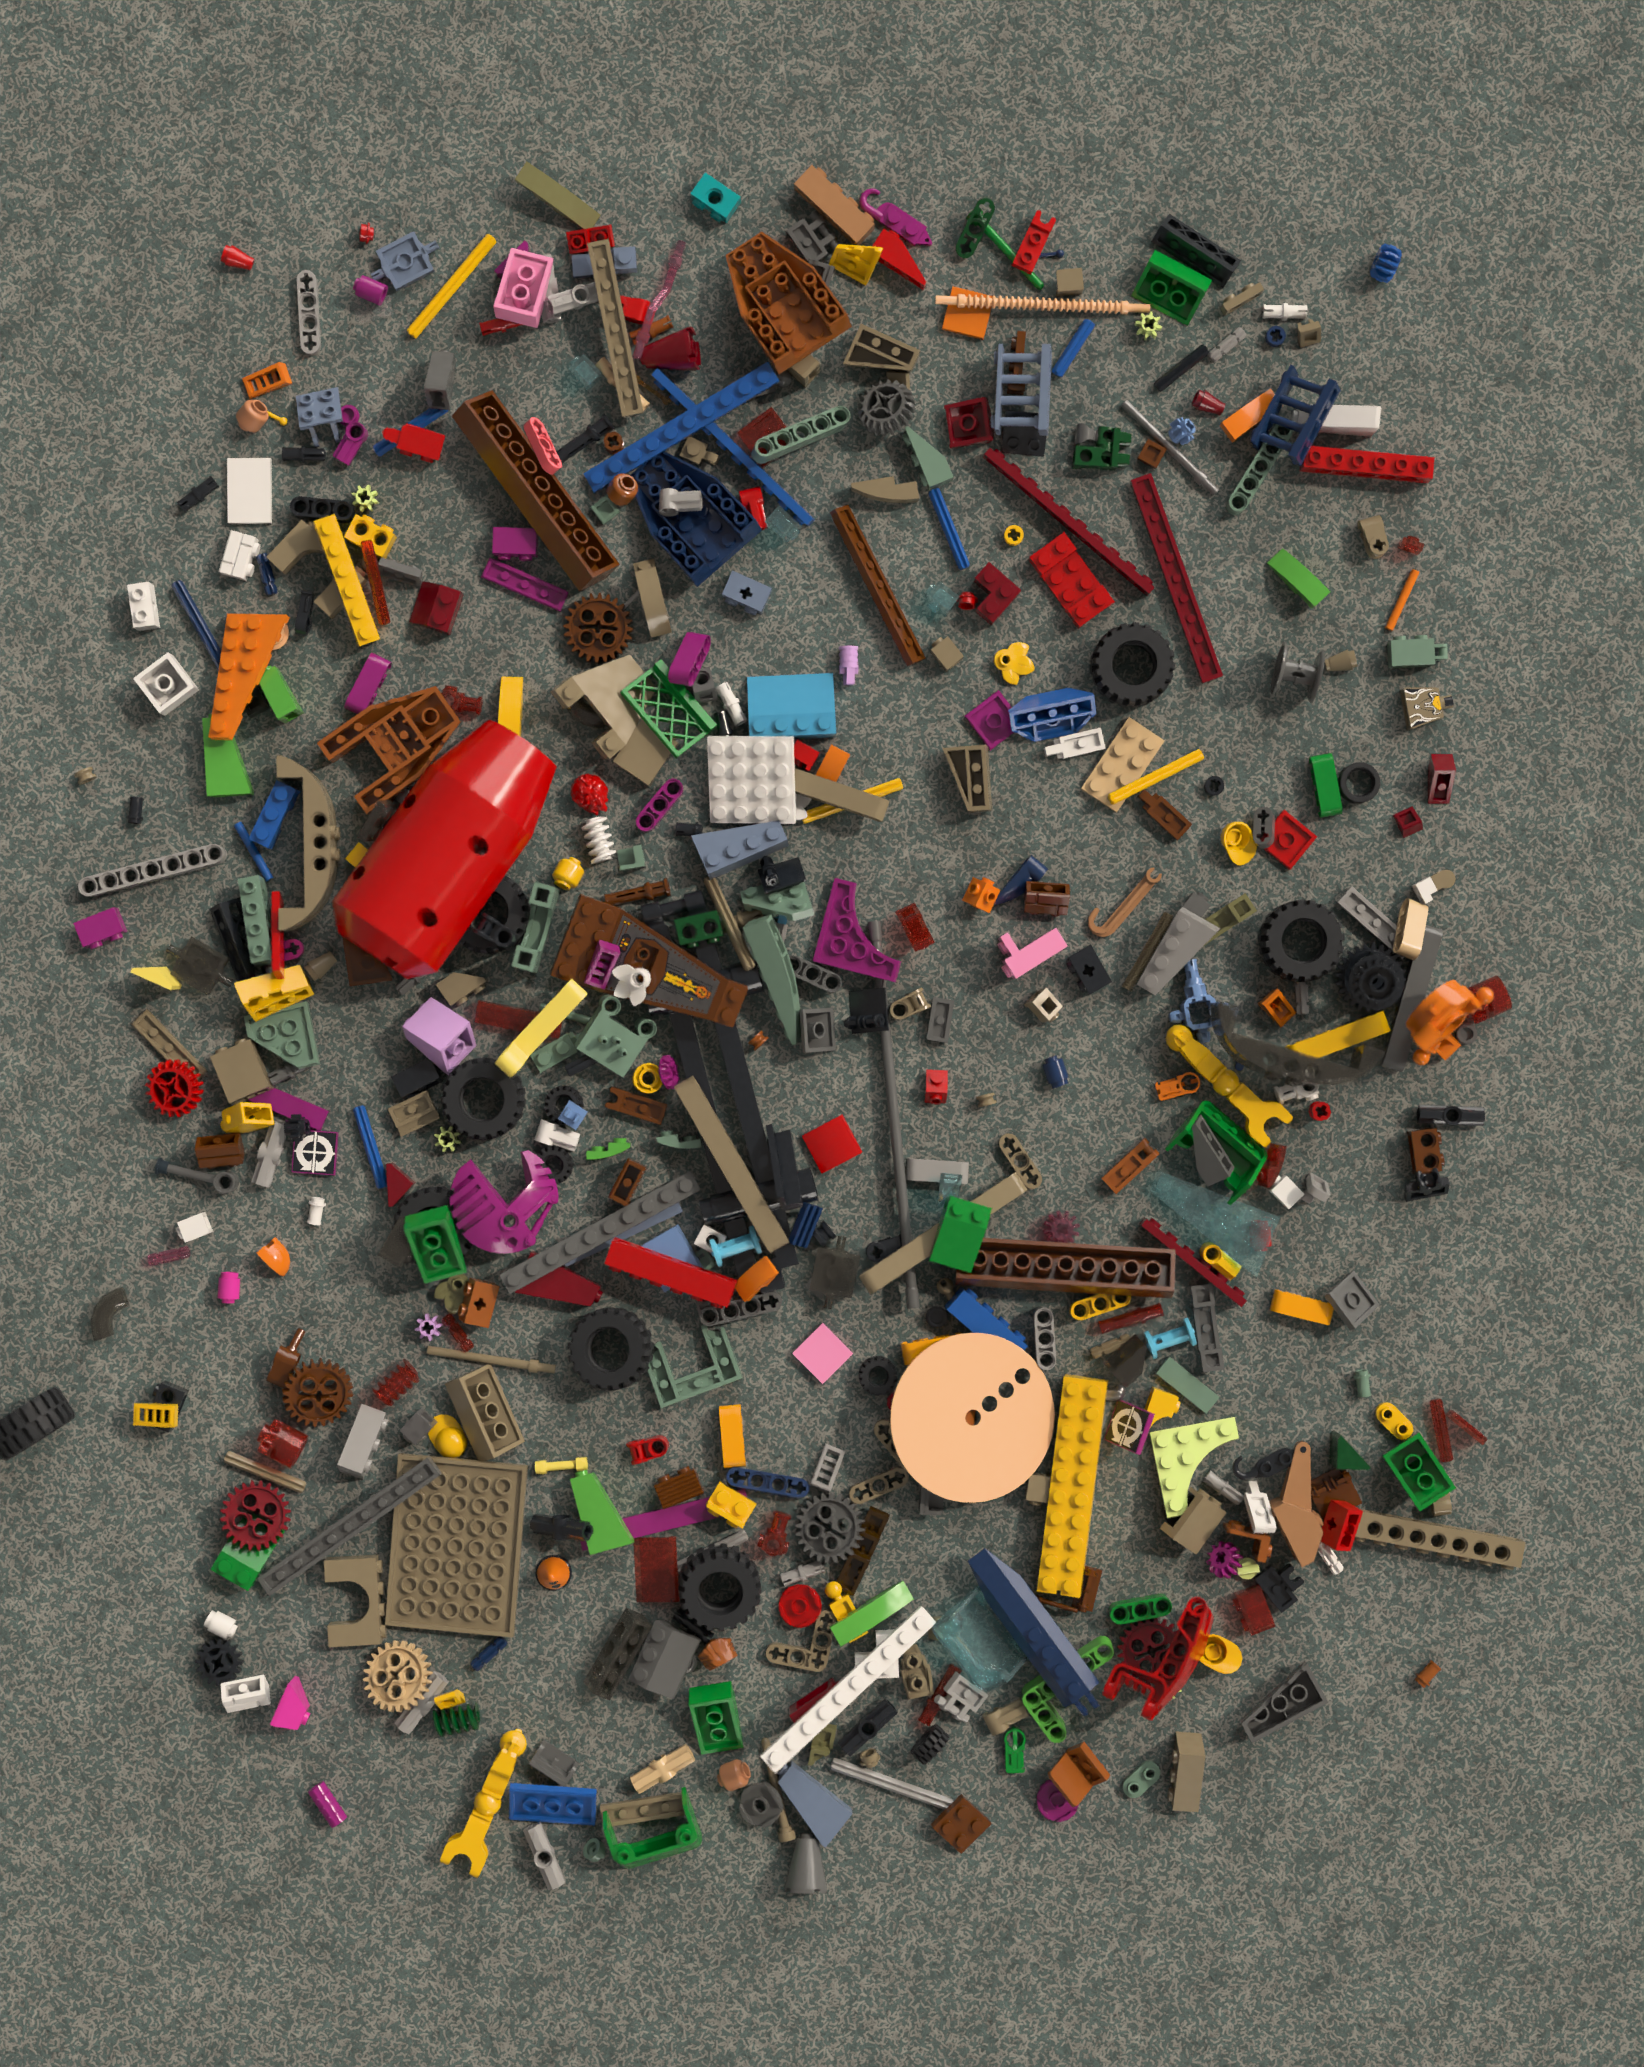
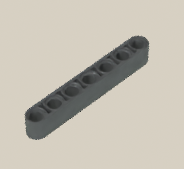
[1380,925,1443,1072]

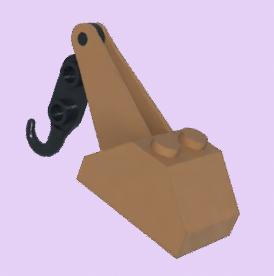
[1232,1441,1324,1567]

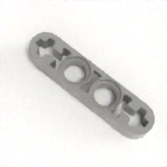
[297,270,321,356]

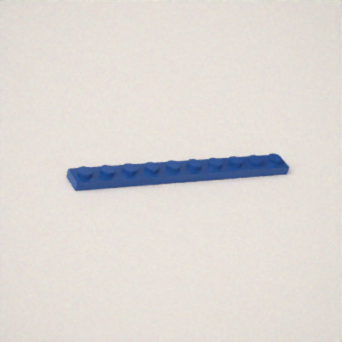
[583,362,780,493]
[652,368,815,526]

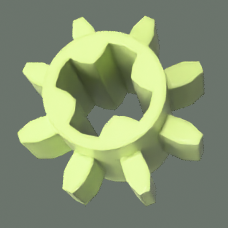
[1135,311,1162,340]
[352,485,379,512]
[434,1126,461,1152]

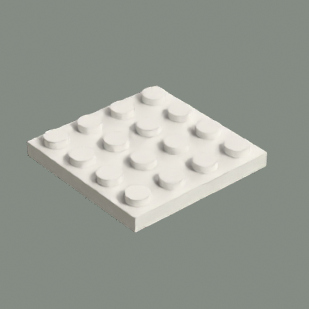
[707,736,796,824]

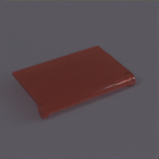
[634,1536,680,1602]

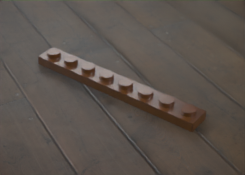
[830,505,926,667]

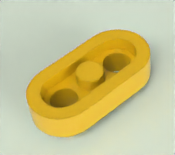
[1375,1402,1413,1440]

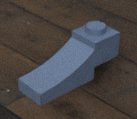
[572,246,637,278]

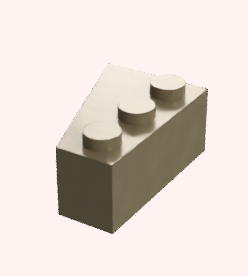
[1167,1732,1206,1812]

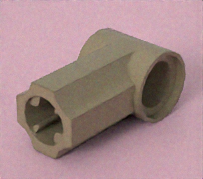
[982,1698,1029,1736]

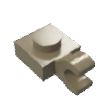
[680,436,720,466]

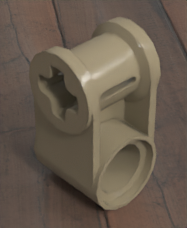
[1357,515,1389,559]
[889,987,932,1020]

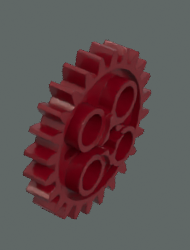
[220,1480,291,1552]
[1117,1618,1186,1686]

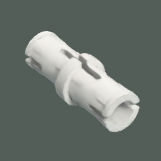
[1262,303,1307,321]
[715,682,747,726]

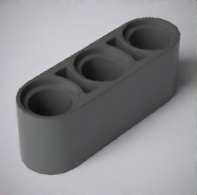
[789,955,842,993]

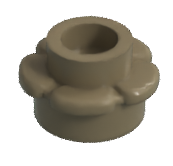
[860,1748,880,1768]

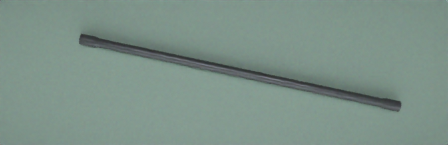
[868,921,920,1309]

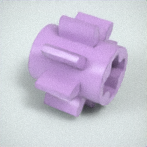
[415,1313,443,1341]

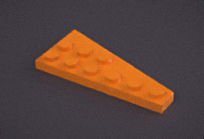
[208,614,290,740]

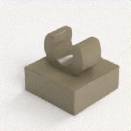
[1297,319,1321,348]

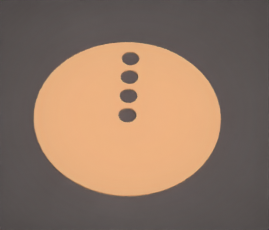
[890,1333,1055,1503]

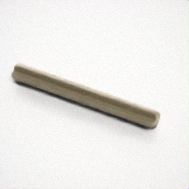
[704,877,755,971]

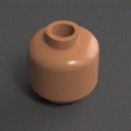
[236,400,269,432]
[717,1759,751,1791]

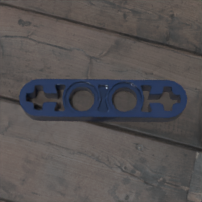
[726,1467,809,1499]

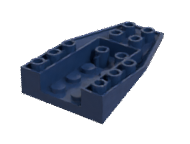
[630,451,762,587]

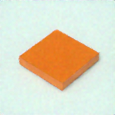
[942,286,993,340]

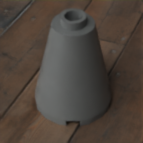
[784,1833,827,1894]

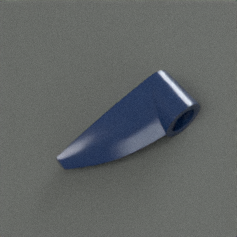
[994,855,1048,905]

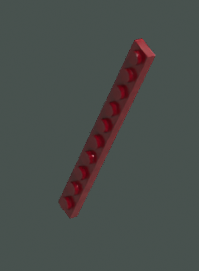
[983,448,1155,596]
[1130,473,1223,684]

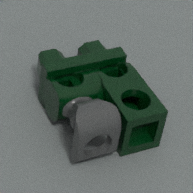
[1072,423,1132,471]

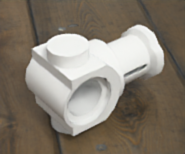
[1274,1069,1319,1105]

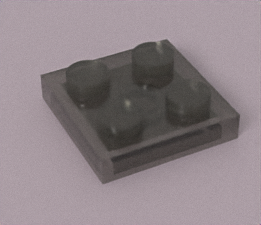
[357,799,401,842]

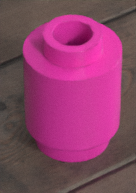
[217,1272,240,1303]

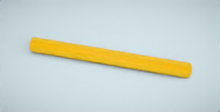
[407,234,496,338]

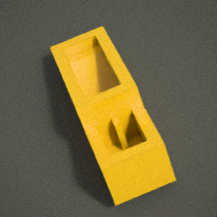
[498,677,523,736]

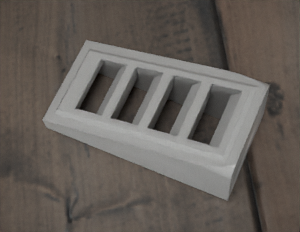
[810,1443,845,1493]

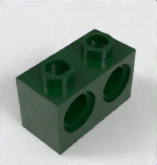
[674,910,724,949]

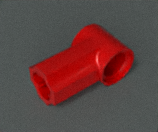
[738,486,768,530]

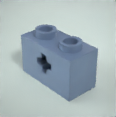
[722,570,772,616]

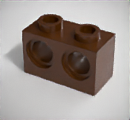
[1407,1128,1445,1174]

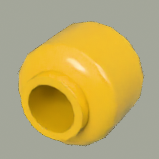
[552,857,584,890]

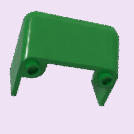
[1165,1101,1268,1206]
[603,1787,702,1869]

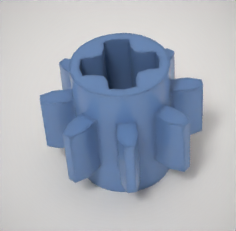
[1168,417,1195,445]

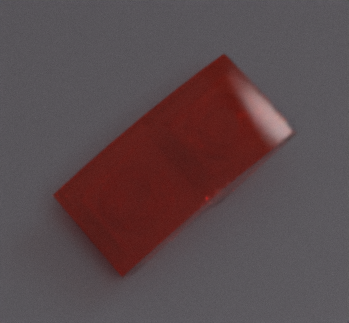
[1257,1143,1287,1188]

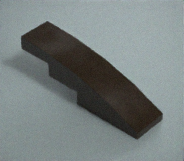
[836,1506,890,1596]

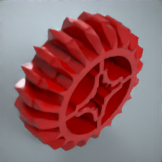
[144,1059,204,1117]

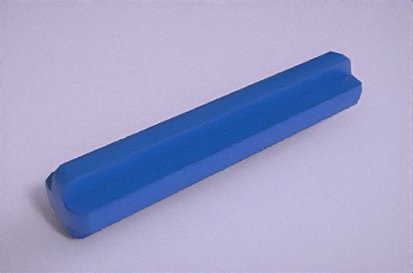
[1052,319,1095,377]

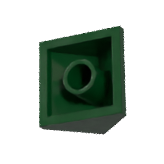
[1329,1430,1371,1470]

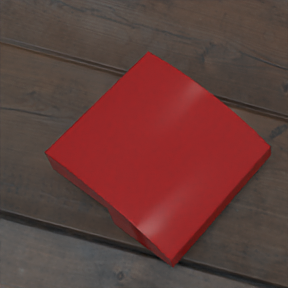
[802,1114,862,1174]

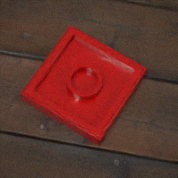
[1260,810,1317,870]

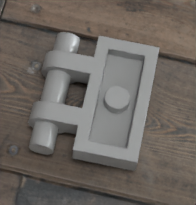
[934,1672,989,1723]

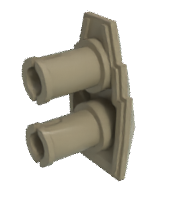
[900,1644,934,1700]

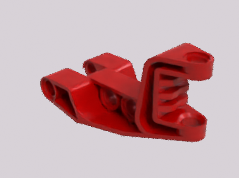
[1102,1597,1214,1721]

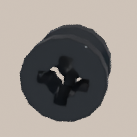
[813,1220,837,1247]

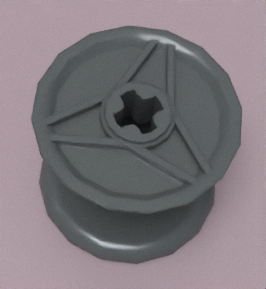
[1271,641,1325,703]

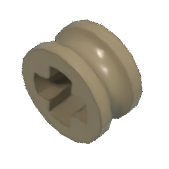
[74,767,97,785]
[976,1092,997,1108]

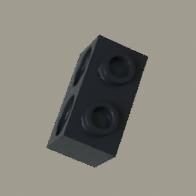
[148,1381,189,1433]

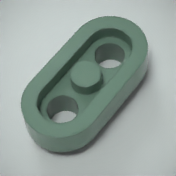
[1122,1760,1160,1798]

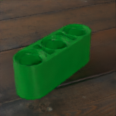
[1309,753,1342,818]
[1108,1594,1172,1624]

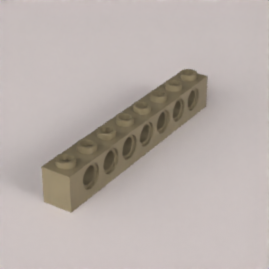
[1354,1509,1526,1570]

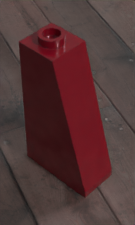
[515,1251,603,1306]

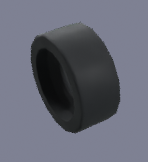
[1337,762,1380,804]

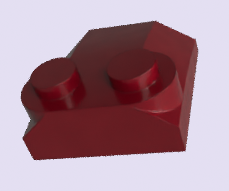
[944,397,994,449]

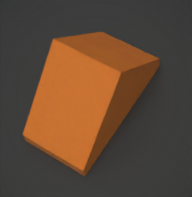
[1258,989,1296,1027]

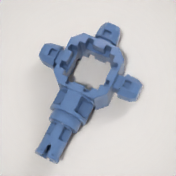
[1169,959,1230,1044]

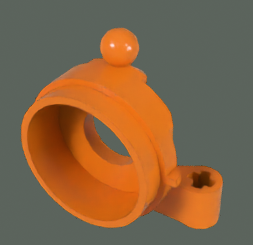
[1406,980,1494,1066]

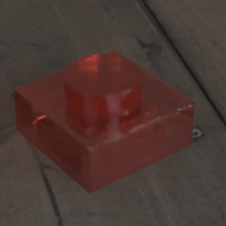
[1398,536,1424,555]

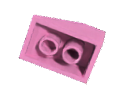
[494,248,553,328]

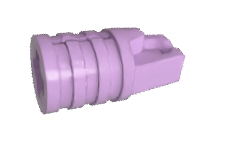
[839,646,858,685]

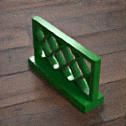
[620,659,717,759]

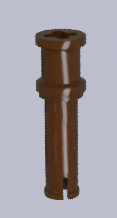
[604,878,671,906]

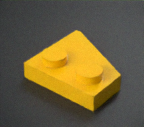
[828,244,883,286]

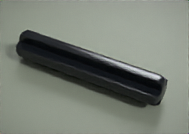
[1154,344,1209,392]

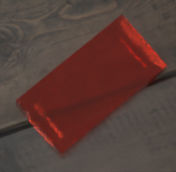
[1445,1410,1488,1445]

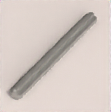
[831,1758,953,1810]

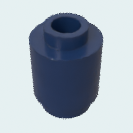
[1042,1055,1069,1089]

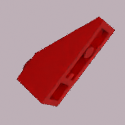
[872,228,926,290]

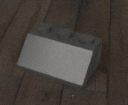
[629,1620,701,1699]

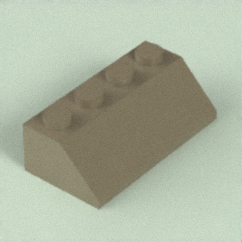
[445,1364,525,1462]

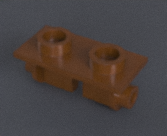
[1071,1566,1102,1612]

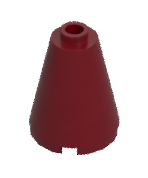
[639,326,701,371]

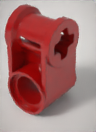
[620,295,651,325]
[626,1435,669,1465]

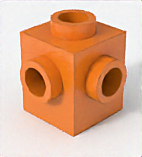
[962,877,1000,913]

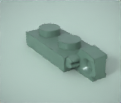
[530,1031,582,1073]

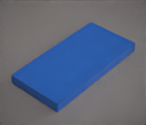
[509,1783,597,1826]

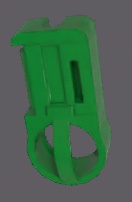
[1004,1727,1026,1773]

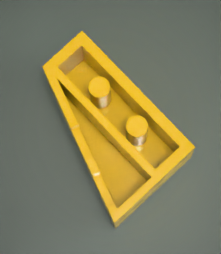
[234,965,314,1022]

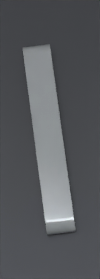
[78,844,227,897]

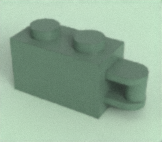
[1387,635,1448,669]

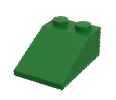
[929,1196,992,1273]
[404,1205,467,1283]
[1381,1432,1456,1512]
[211,1511,285,1591]
[689,1681,744,1755]

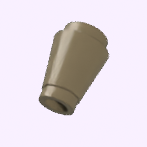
[1325,649,1358,672]
[304,951,337,981]

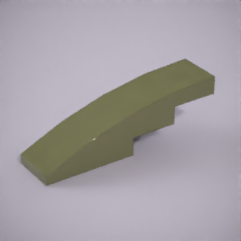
[515,161,601,229]

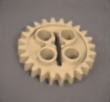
[363,1640,433,1712]

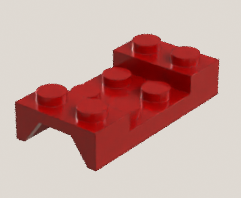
[1028,532,1115,629]

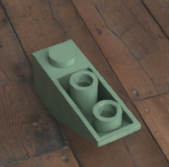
[902,426,954,491]

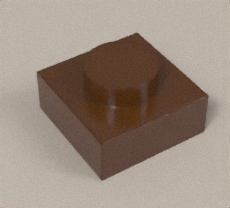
[1137,439,1167,469]

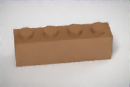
[794,165,875,246]

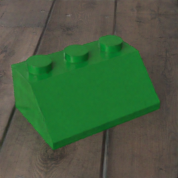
[1131,250,1212,326]

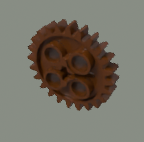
[563,593,634,664]
[282,1358,353,1427]

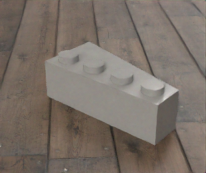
[1137,907,1220,995]

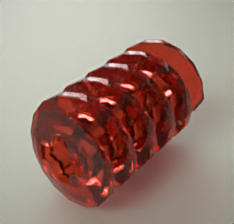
[372,1358,420,1406]

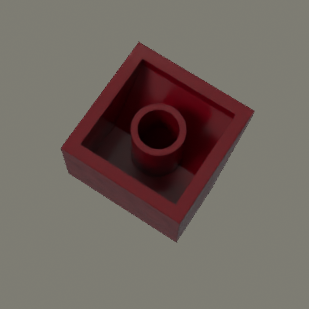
[409,581,464,635]

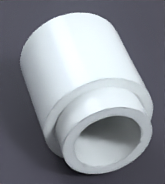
[204,1610,238,1640]

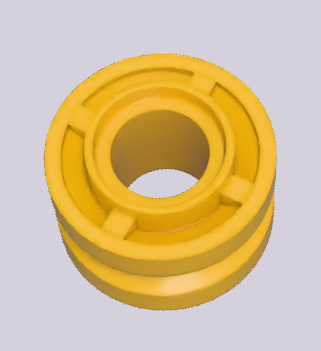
[632,1063,663,1094]

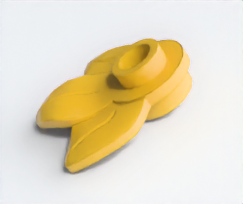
[994,642,1035,685]

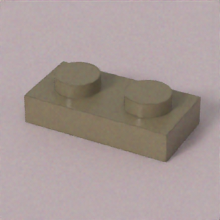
[1220,282,1264,316]

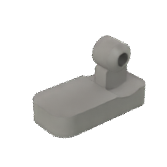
[1301,1172,1331,1204]

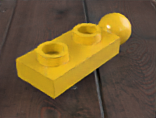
[825,1581,868,1643]

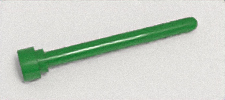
[966,210,1044,290]

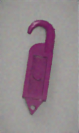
[860,188,932,246]

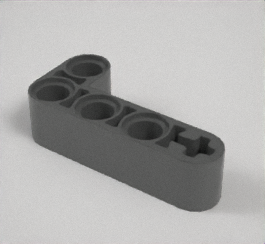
[695,1291,782,1326]

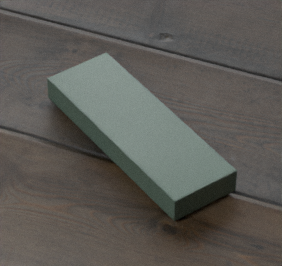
[1155,1356,1219,1414]

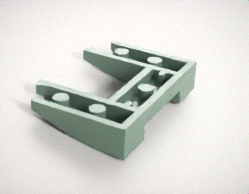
[648,1325,744,1409]

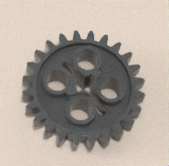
[795,1492,865,1563]

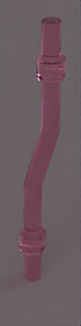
[632,240,686,359]

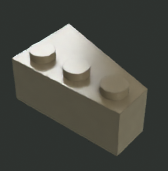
[843,324,921,372]
[942,745,992,813]

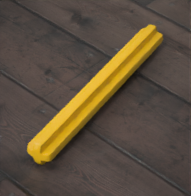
[1108,749,1204,805]
[802,778,903,824]

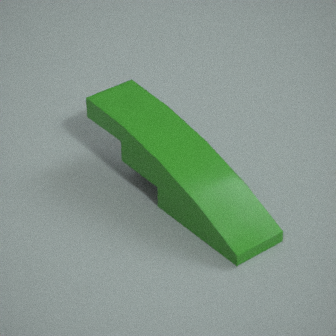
[830,1581,914,1646]

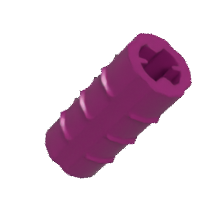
[308,1781,347,1828]

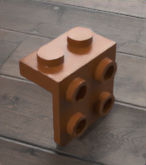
[1223,1519,1272,1563]
[1048,1742,1111,1807]

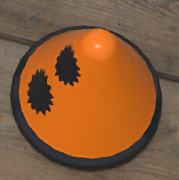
[535,1555,572,1591]

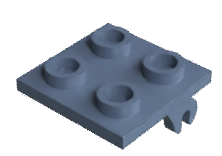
[296,387,343,448]

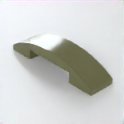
[1204,893,1257,946]

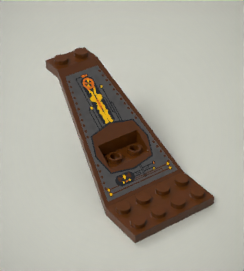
[549,894,749,1028]

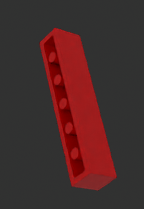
[604,1237,738,1309]

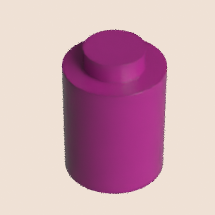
[353,275,388,306]

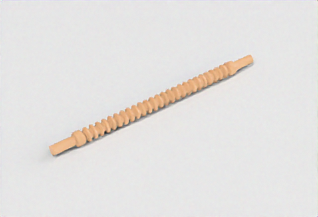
[935,294,1150,314]

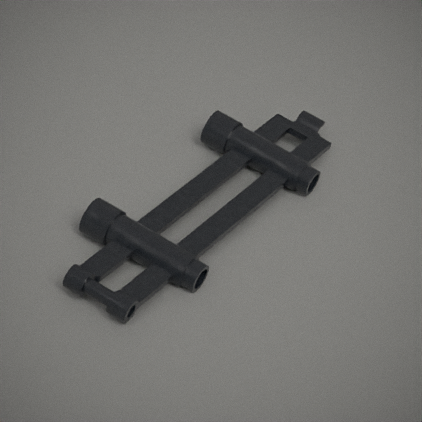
[641,890,819,1294]

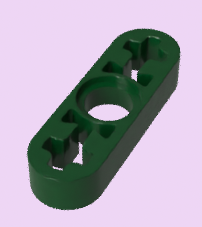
[956,197,995,258]

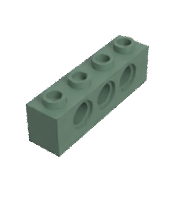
[238,875,272,967]

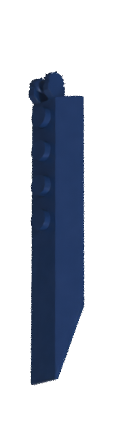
[968,1548,1099,1716]

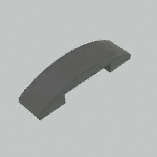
[1190,1284,1225,1372]

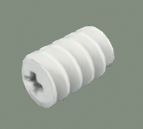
[580,817,616,864]

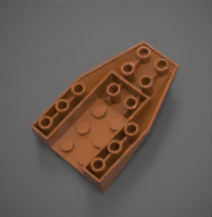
[726,232,852,374]

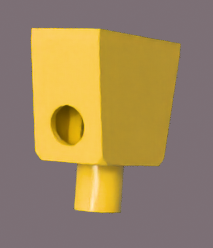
[220,1102,274,1133]

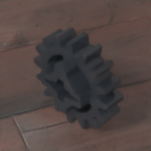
[195,1637,244,1686]

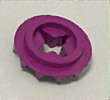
[658,1055,679,1090]

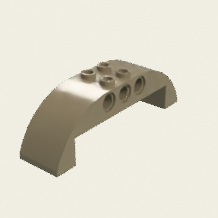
[276,756,341,932]

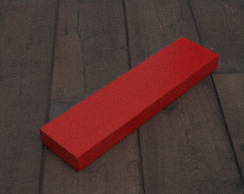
[271,891,284,979]

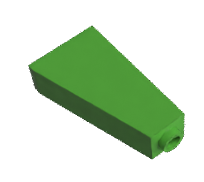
[202,714,254,798]
[570,1470,635,1555]

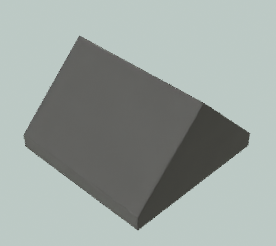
[800,1008,836,1053]

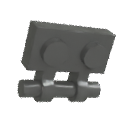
[786,211,839,262]

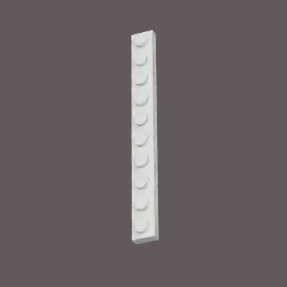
[760,1606,936,1773]

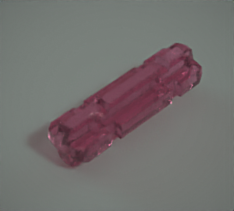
[147,1246,191,1266]

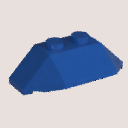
[1008,688,1097,742]

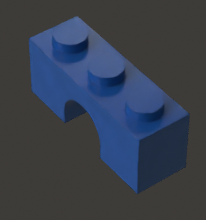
[249,780,300,850]

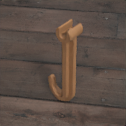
[1088,867,1162,937]

